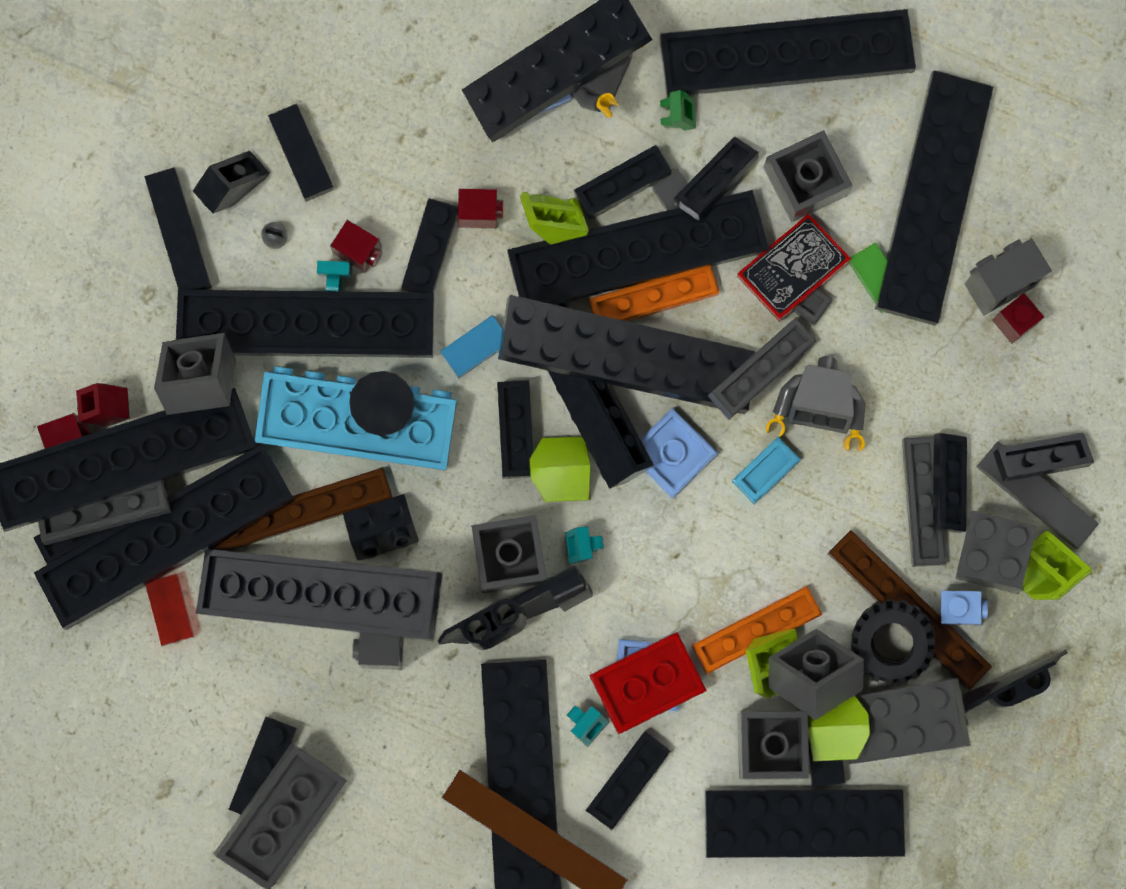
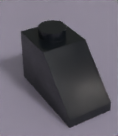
[193,150,270,214]

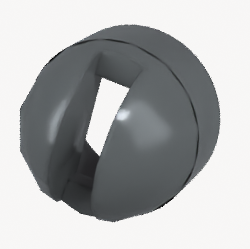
[261,222,288,249]

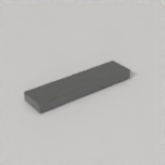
[708,317,816,420]
[902,437,946,567]
[976,441,1098,549]
[38,479,171,545]

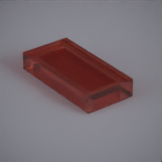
[145,574,195,646]

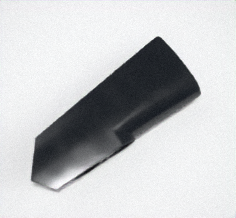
[437,565,593,650]
[961,649,1068,726]

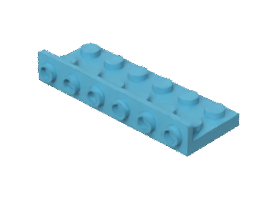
[255,366,458,470]

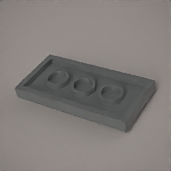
[848,678,971,765]
[213,743,347,889]

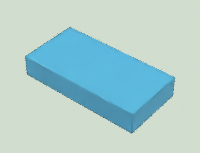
[732,436,801,504]

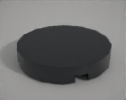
[349,371,415,436]

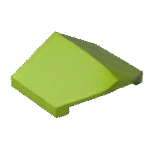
[520,192,589,245]
[529,437,590,503]
[1022,530,1093,600]
[745,629,798,699]
[808,695,870,761]

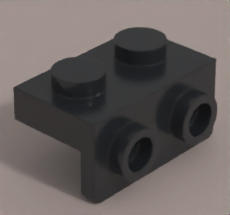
[342,494,419,561]

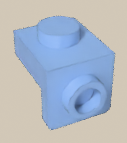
[941,591,988,626]

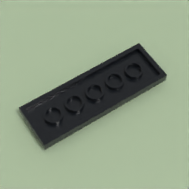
[461,0,653,143]
[705,790,905,858]

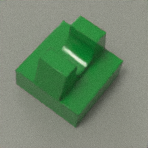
[660,90,696,131]

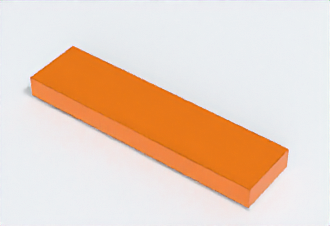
[588,266,719,322]
[691,586,822,675]

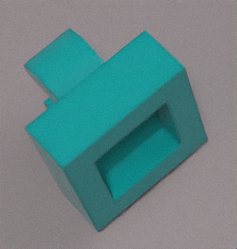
[317,261,352,291]
[565,526,604,564]
[567,705,609,747]

